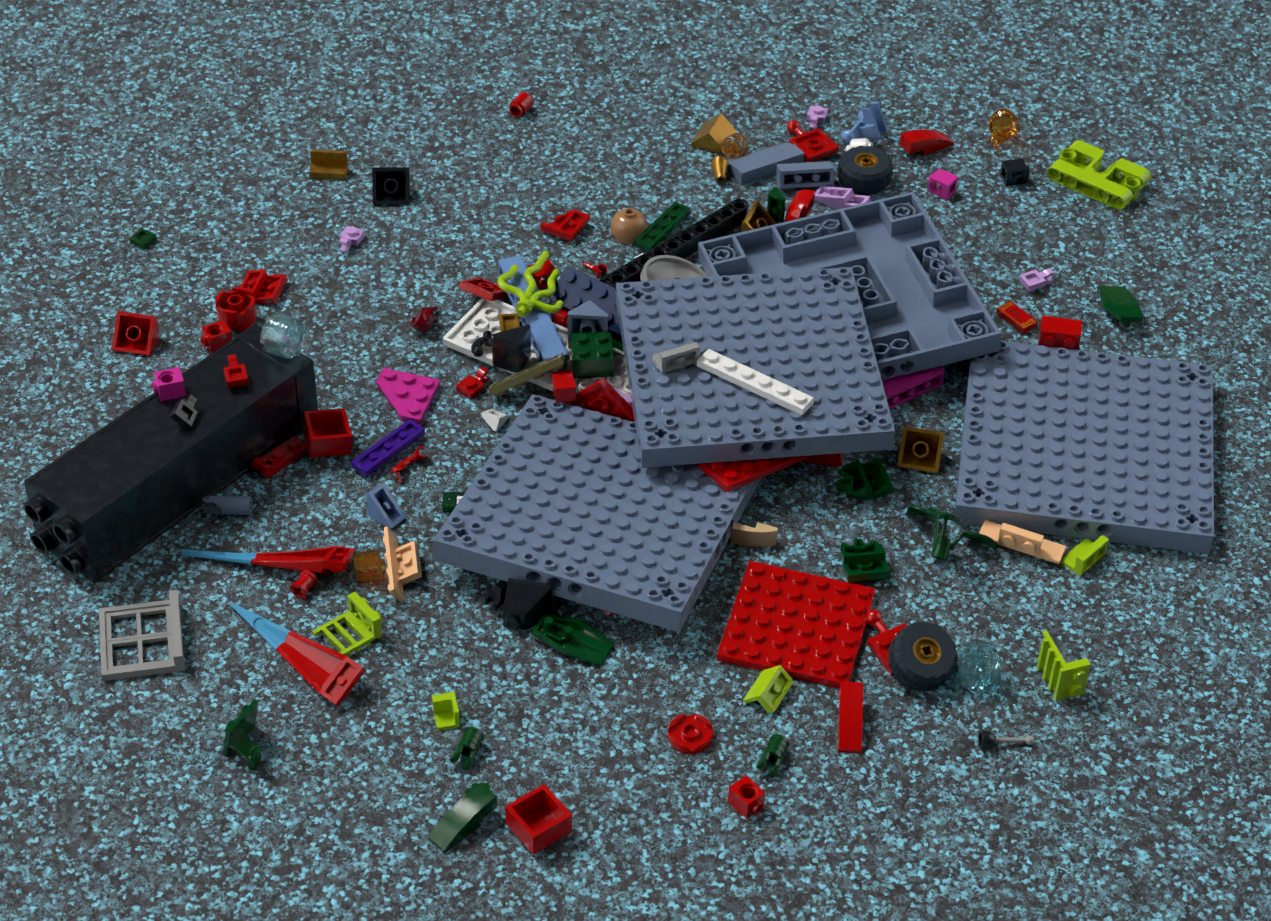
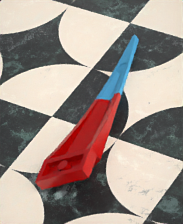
[181,546,355,575]
[230,603,366,707]

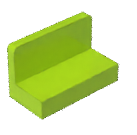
[1061,535,1109,576]
[743,665,794,714]

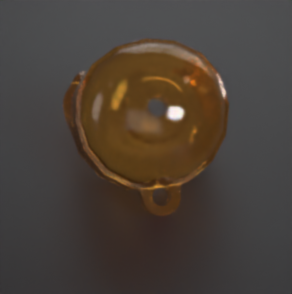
[988,109,1021,150]

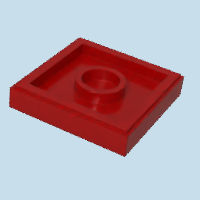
[459,277,509,301]

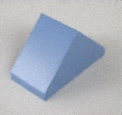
[366,482,406,529]

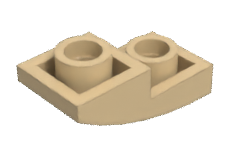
[731,522,778,547]

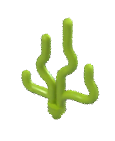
[497,251,564,317]

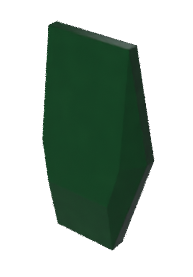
[1098,286,1143,327]
[531,614,614,667]

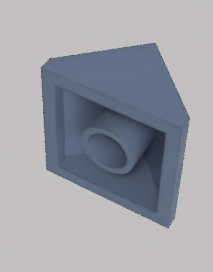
[568,300,608,345]

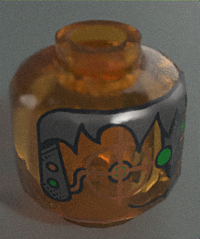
[722,133,748,159]

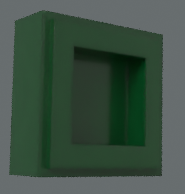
[129,228,157,250]

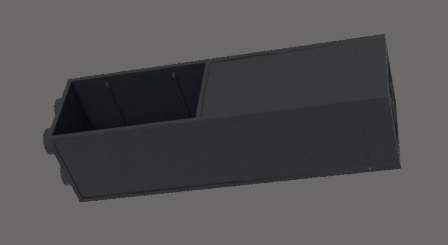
[23,324,318,583]

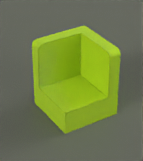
[432,692,460,731]

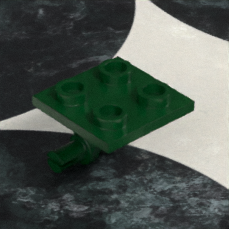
[223,699,262,770]

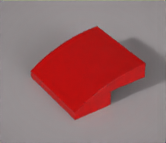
[240,269,288,305]

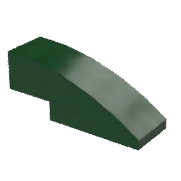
[428,782,497,853]

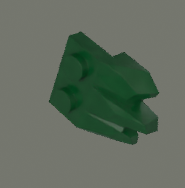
[836,458,894,499]
[840,538,891,583]

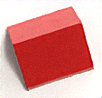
[112,311,160,356]

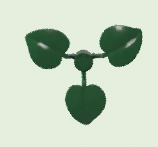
[906,505,997,561]

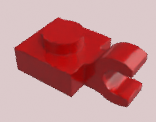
[223,354,249,388]
[456,367,490,400]

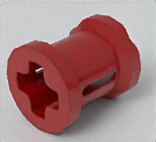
[290,570,318,599]

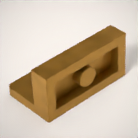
[309,149,349,180]

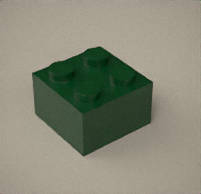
[571,332,614,378]

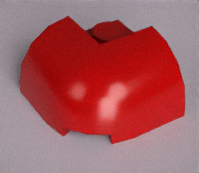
[785,190,815,222]

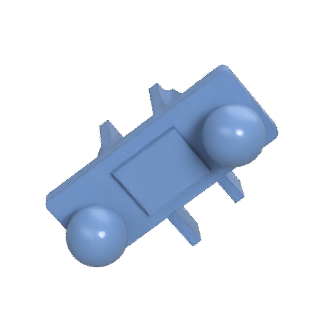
[841,102,888,144]

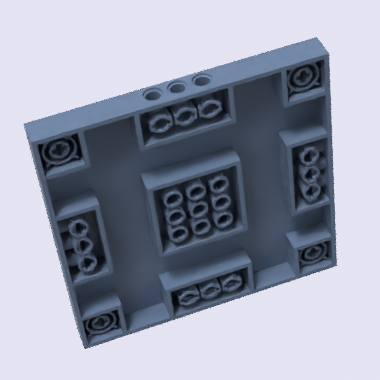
[698,192,1001,380]
[616,267,895,468]
[953,341,1214,554]
[433,394,761,632]

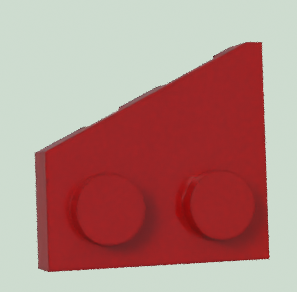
[540,209,590,242]

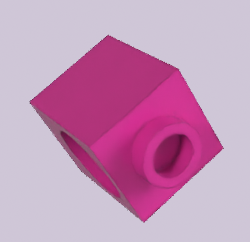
[927,168,958,200]
[152,367,186,401]

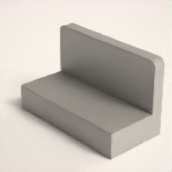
[652,342,700,373]

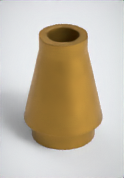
[711,156,729,184]

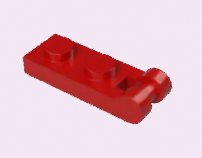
[251,435,308,478]

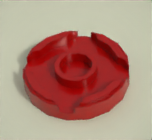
[667,714,713,754]

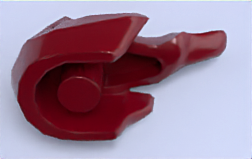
[411,306,438,333]

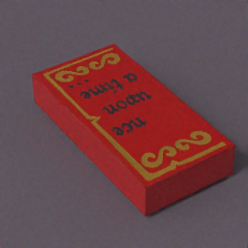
[996,301,1038,334]

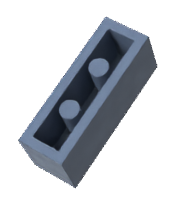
[776,161,835,189]

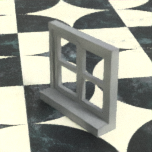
[99,590,185,681]

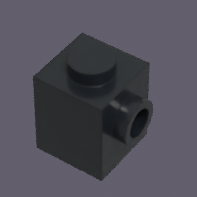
[1000,158,1030,186]

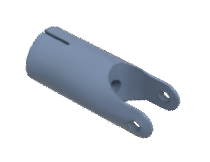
[202,496,252,515]

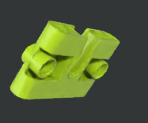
[1046,140,1151,210]

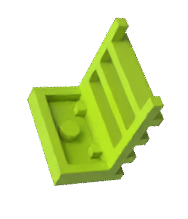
[312,592,382,657]
[1036,630,1091,701]

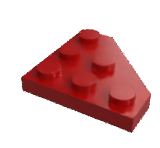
[565,378,635,422]

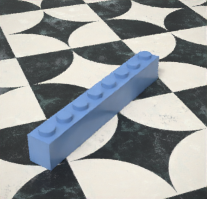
[498,256,570,374]

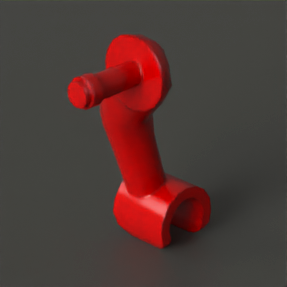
[391,446,427,484]

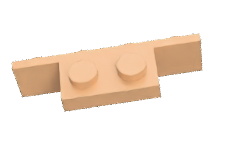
[979,520,1066,564]
[383,526,422,603]

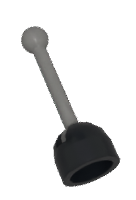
[978,730,1034,749]

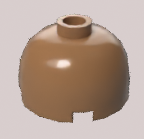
[611,208,648,244]

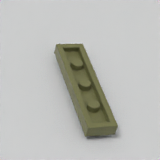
[488,352,566,396]

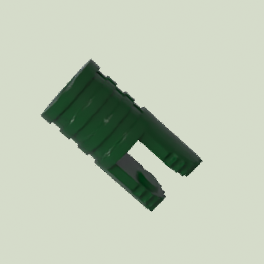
[450,727,485,771]
[756,734,790,778]

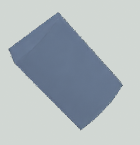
[728,142,805,185]

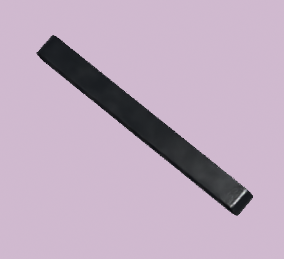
[599,199,748,289]

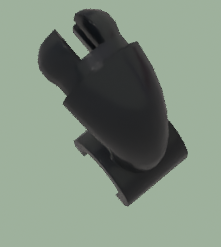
[471,331,492,357]

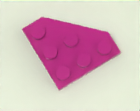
[376,368,440,425]

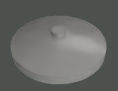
[640,255,707,281]

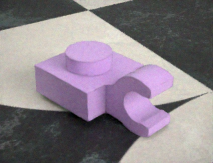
[806,105,828,129]
[339,226,365,253]
[1019,268,1055,292]

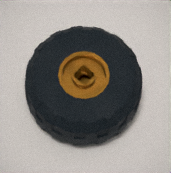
[838,146,893,195]
[888,622,958,691]

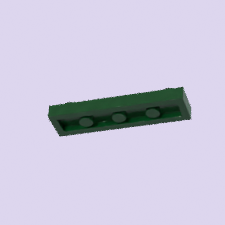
[634,202,691,252]

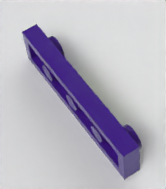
[351,419,425,477]

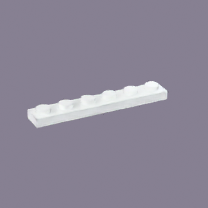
[697,349,814,415]

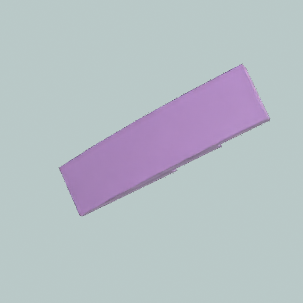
[815,186,871,210]

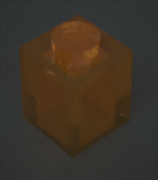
[353,550,386,584]

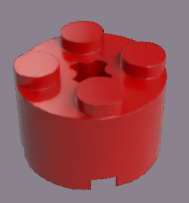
[215,287,257,332]

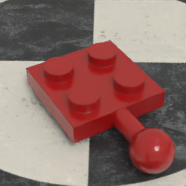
[786,120,839,162]
[865,609,907,676]

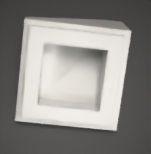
[481,409,509,431]

